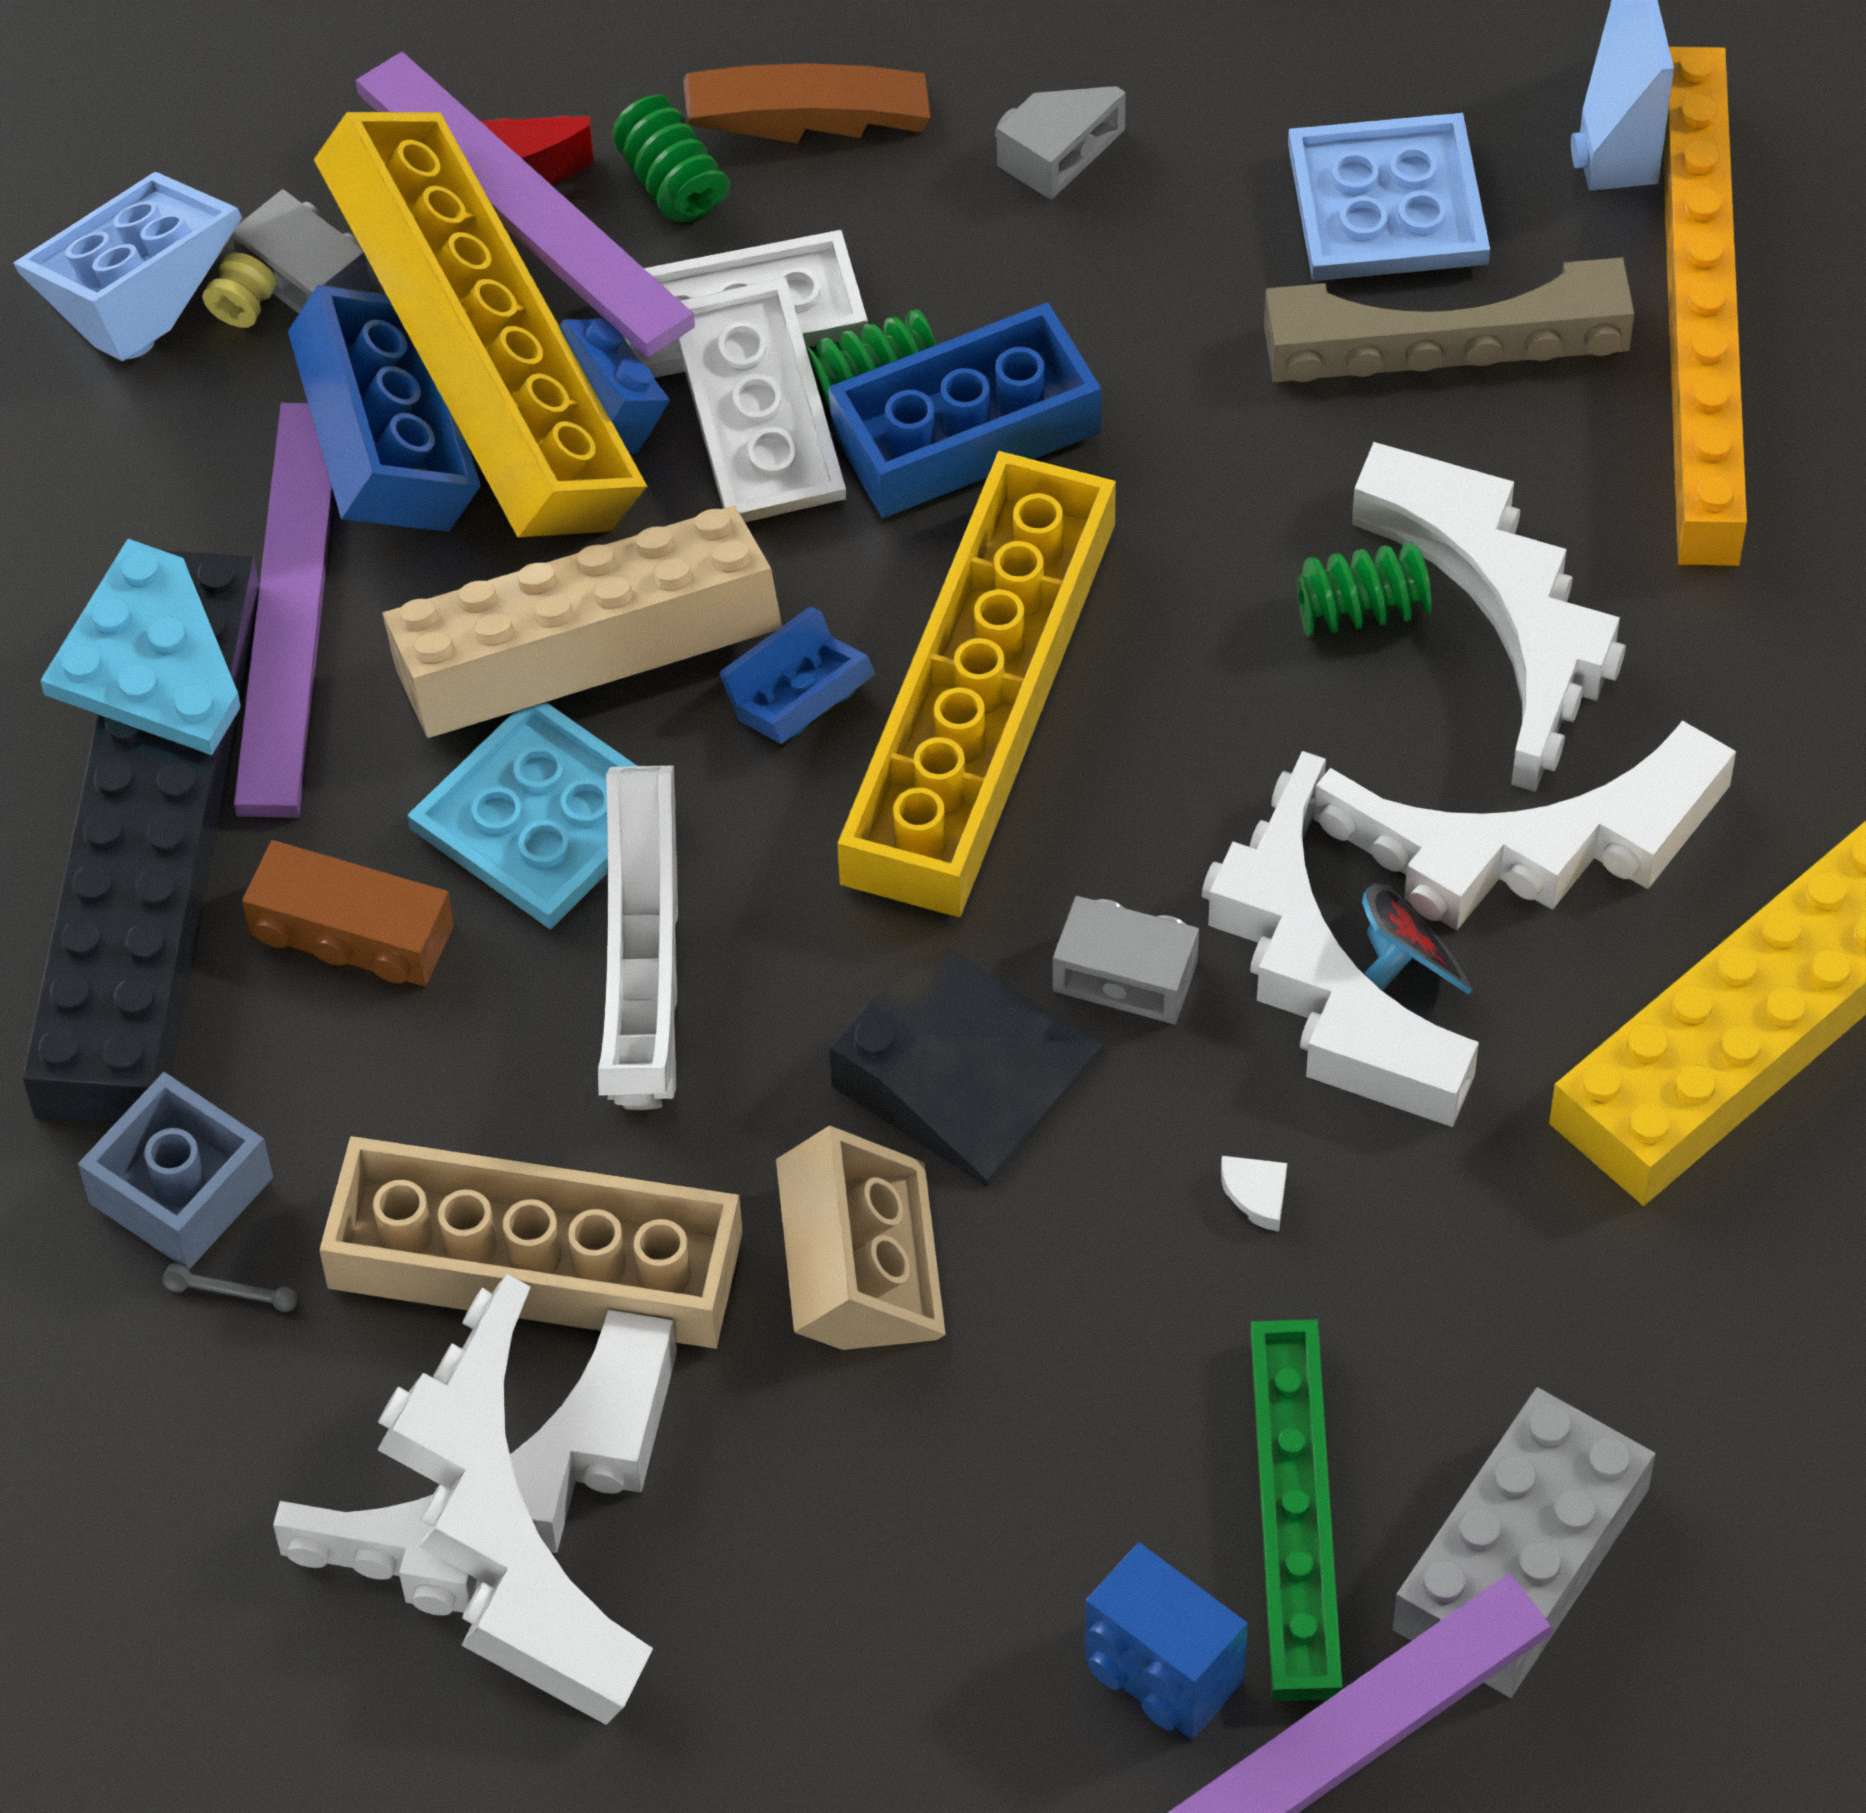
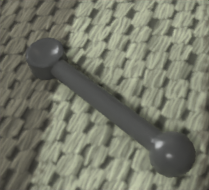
[162,1263,298,1312]

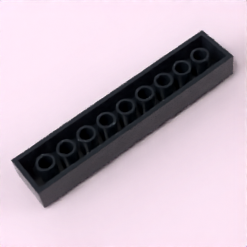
[22,550,259,1123]

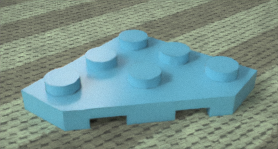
[40,539,241,755]

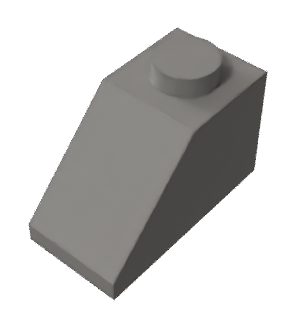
[995,86,1125,200]

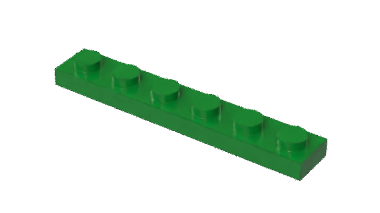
[1250,1319,1342,1701]

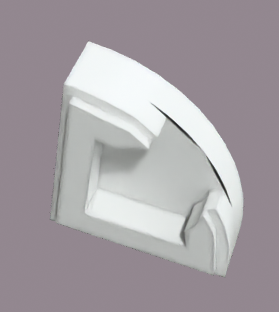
[1221,1156,1287,1231]

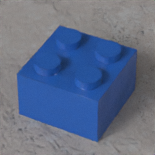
[1085,1542,1248,1740]

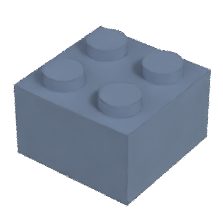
[78,1072,273,1269]

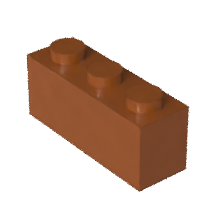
[242,840,454,987]

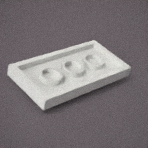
[623,230,868,378]
[677,277,846,522]

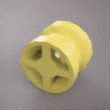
[202,253,277,328]

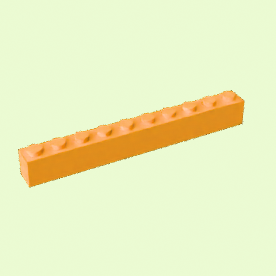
[1663,47,1747,566]

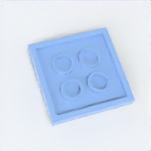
[1288,113,1490,281]

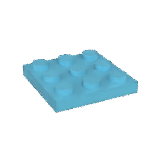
[407,702,676,930]

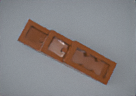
[683,63,931,144]

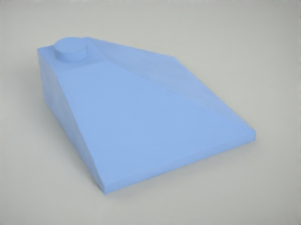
[1571,0,1674,191]
[14,172,242,361]

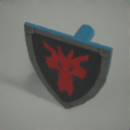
[1362,884,1473,995]

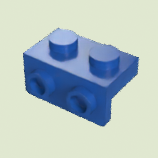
[720,606,875,744]

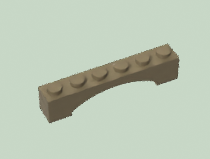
[1264,257,1634,382]

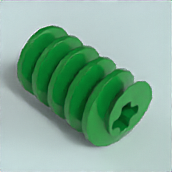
[612,95,730,222]
[806,309,936,413]
[1297,542,1431,637]

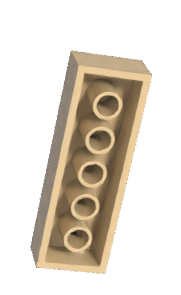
[382,505,782,738]
[319,1136,743,1349]

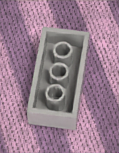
[1392,1387,1656,1698]

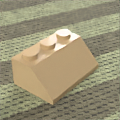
[776,1125,946,1350]

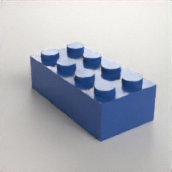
[288,285,481,532]
[829,302,1101,519]

